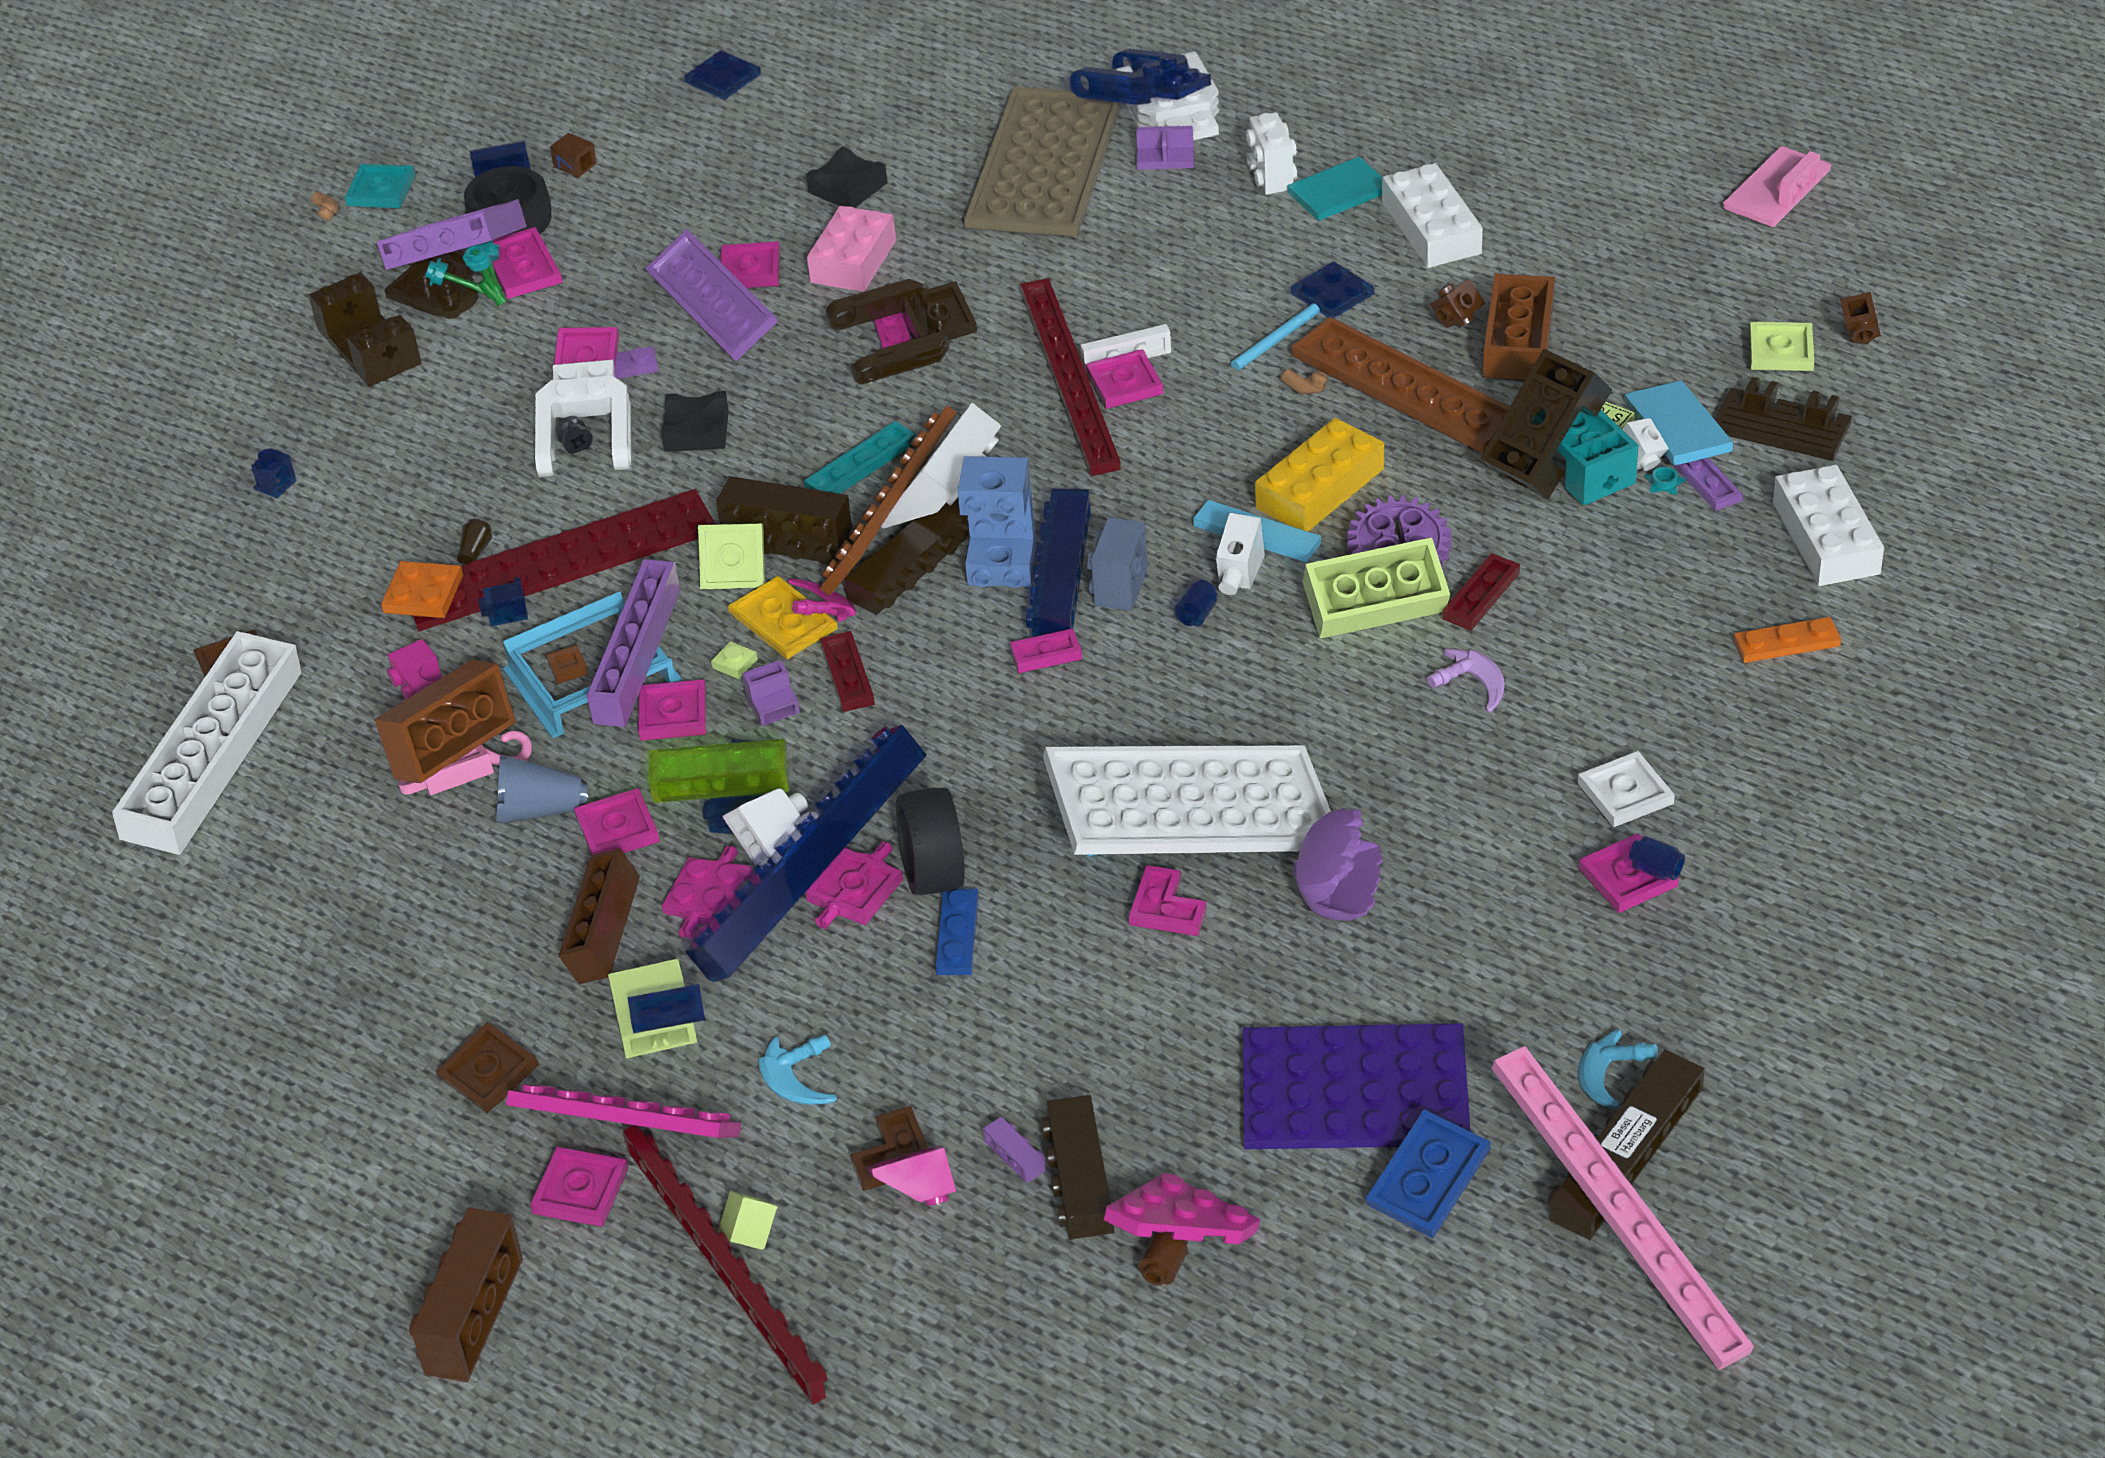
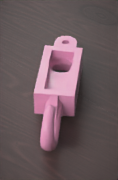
[398,731,532,795]

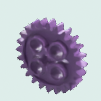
[1347,495,1452,569]

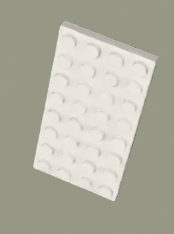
[1043,745,1331,855]

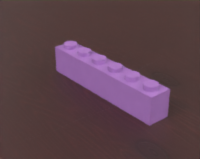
[587,559,681,727]

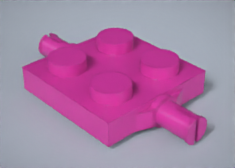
[805,841,903,929]
[662,846,754,939]

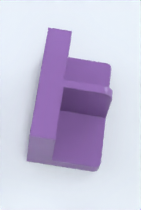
[1136,126,1194,170]

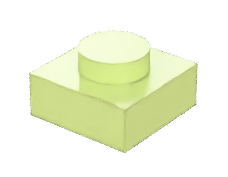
[711,641,758,679]

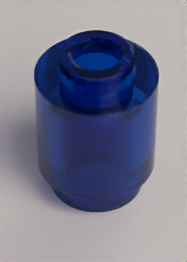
[1174,580,1218,627]
[1629,835,1685,881]

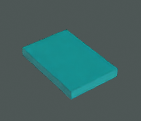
[1287,156,1382,221]

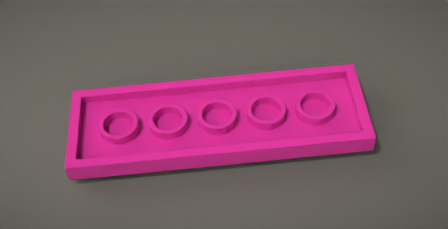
[506,1084,742,1138]

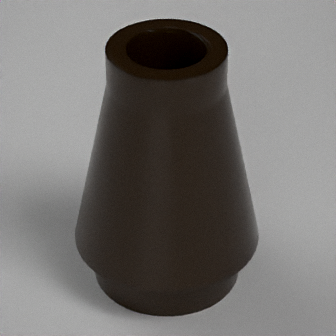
[457,519,492,564]

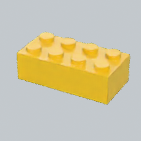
[1255,417,1384,532]

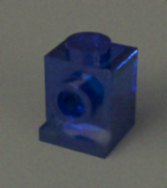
[251,448,297,499]
[478,577,528,627]

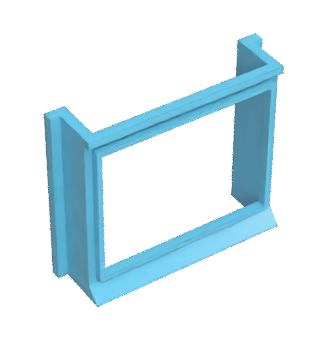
[503,591,682,739]

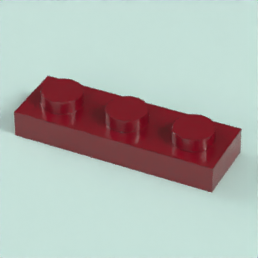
[1443,553,1520,631]
[820,631,875,712]

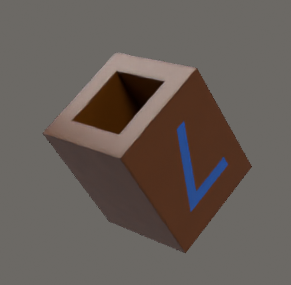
[550,133,597,178]

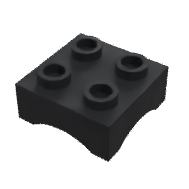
[806,146,888,208]
[661,391,729,452]

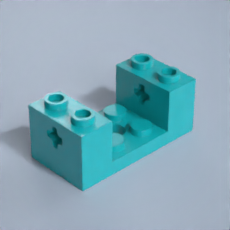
[1513,398,1639,506]

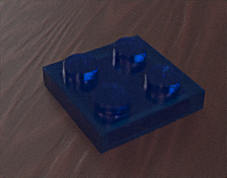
[684,50,761,100]
[1291,261,1375,318]

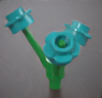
[425,240,507,306]

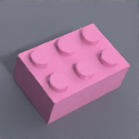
[807,206,896,292]

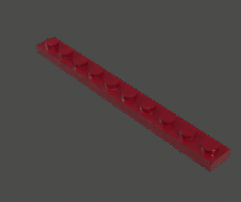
[1020,278,1121,476]
[623,1125,828,1405]

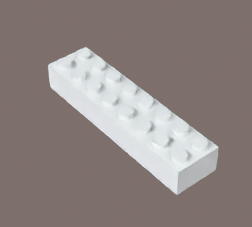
[112,631,301,855]

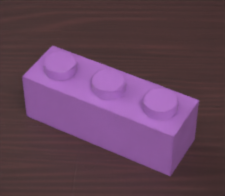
[983,1117,1046,1183]

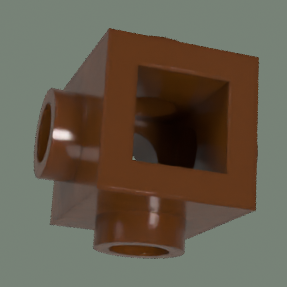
[1430,278,1485,328]

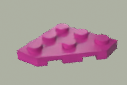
[1104,1173,1261,1244]

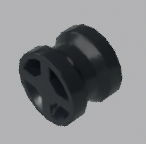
[555,416,593,454]

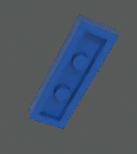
[936,889,979,975]

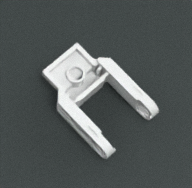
[1114,51,1219,140]
[535,360,631,477]

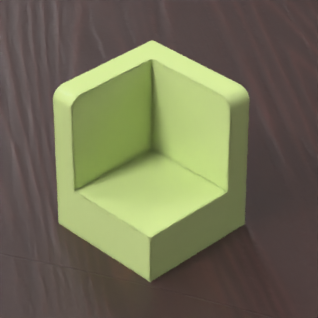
[717,1191,777,1249]

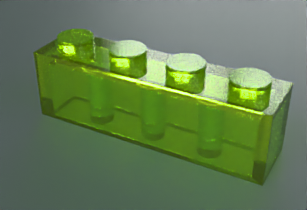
[648,739,789,803]

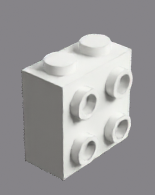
[1246,112,1297,194]

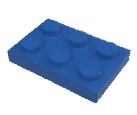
[1366,1109,1491,1239]

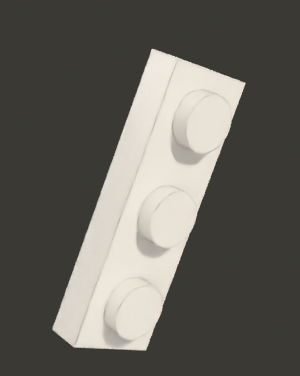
[1080,324,1171,372]

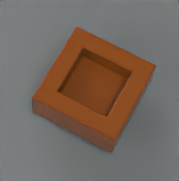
[546,645,588,684]

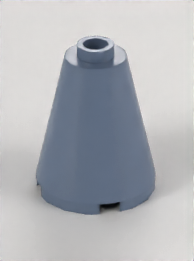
[496,756,587,823]

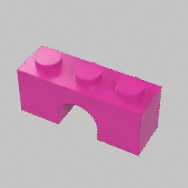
[387,639,442,700]

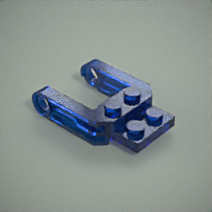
[1070,49,1212,105]

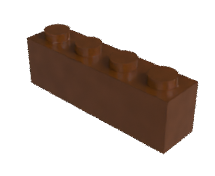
[558,849,640,984]

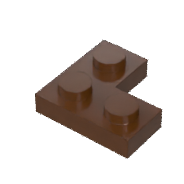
[851,1106,928,1191]

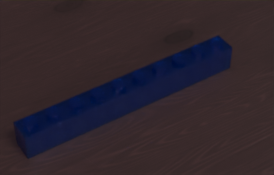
[684,725,927,982]

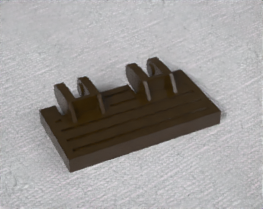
[1715,377,1852,461]

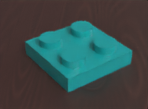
[345,164,416,208]

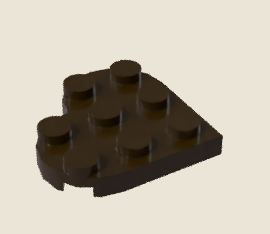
[385,250,479,319]

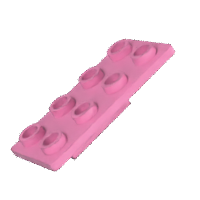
[1723,146,1831,227]

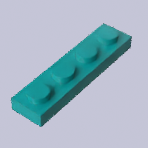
[804,421,916,494]

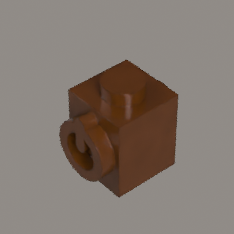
[1840,291,1881,345]

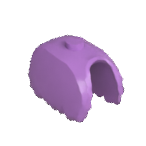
[1294,808,1383,921]

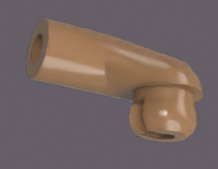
[311,191,339,221]
[1281,369,1328,395]

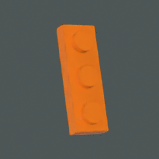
[1733,617,1841,663]

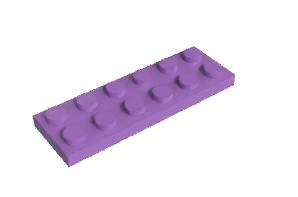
[645,229,779,361]

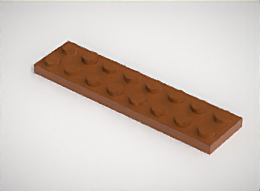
[1291,317,1510,453]
[819,405,957,596]

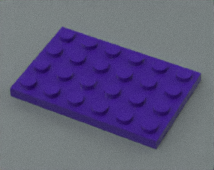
[1243,1023,1471,1149]

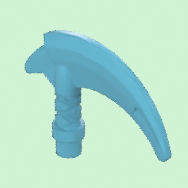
[1578,1029,1658,1109]
[759,1034,837,1105]

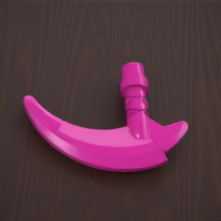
[788,579,856,621]

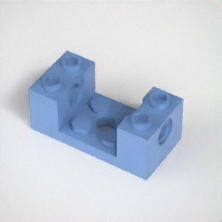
[958,456,1037,588]

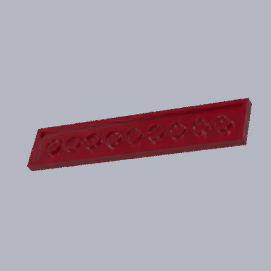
[411,489,716,632]

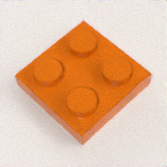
[381,561,463,618]

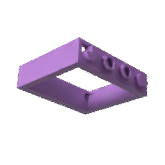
[377,199,527,270]

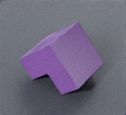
[742,660,800,726]

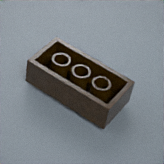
[716,476,853,564]

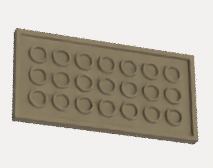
[964,87,1122,237]

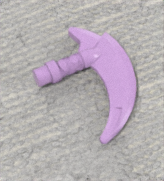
[1427,649,1505,712]

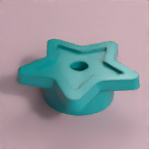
[1644,467,1686,495]

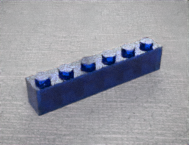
[1026,488,1091,637]

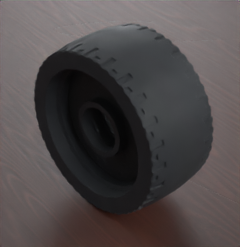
[464,166,552,236]
[896,788,965,895]

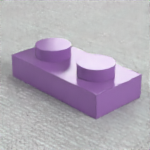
[615,347,658,379]

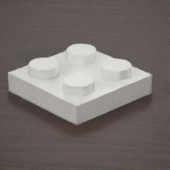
[1578,751,1675,828]

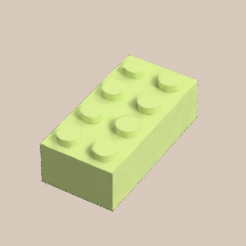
[1302,538,1450,639]

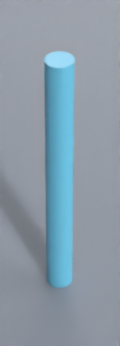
[1231,303,1320,371]

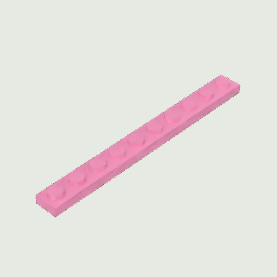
[1491,1046,1754,1370]

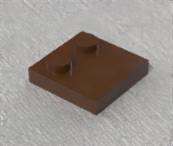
[436,1022,539,1113]

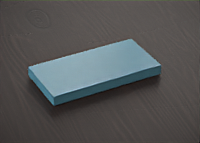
[1624,380,1733,465]

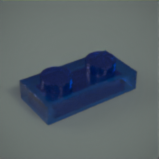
[628,984,706,1034]

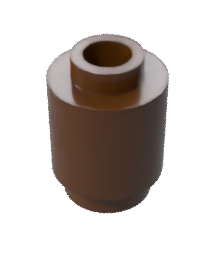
[1138,1232,1188,1286]

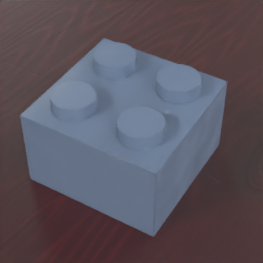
[1087,517,1148,611]

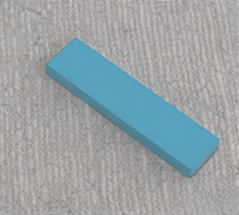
[1193,500,1321,563]

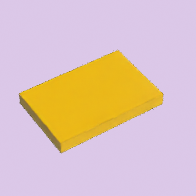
[728,576,838,659]

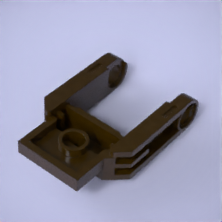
[825,279,977,385]

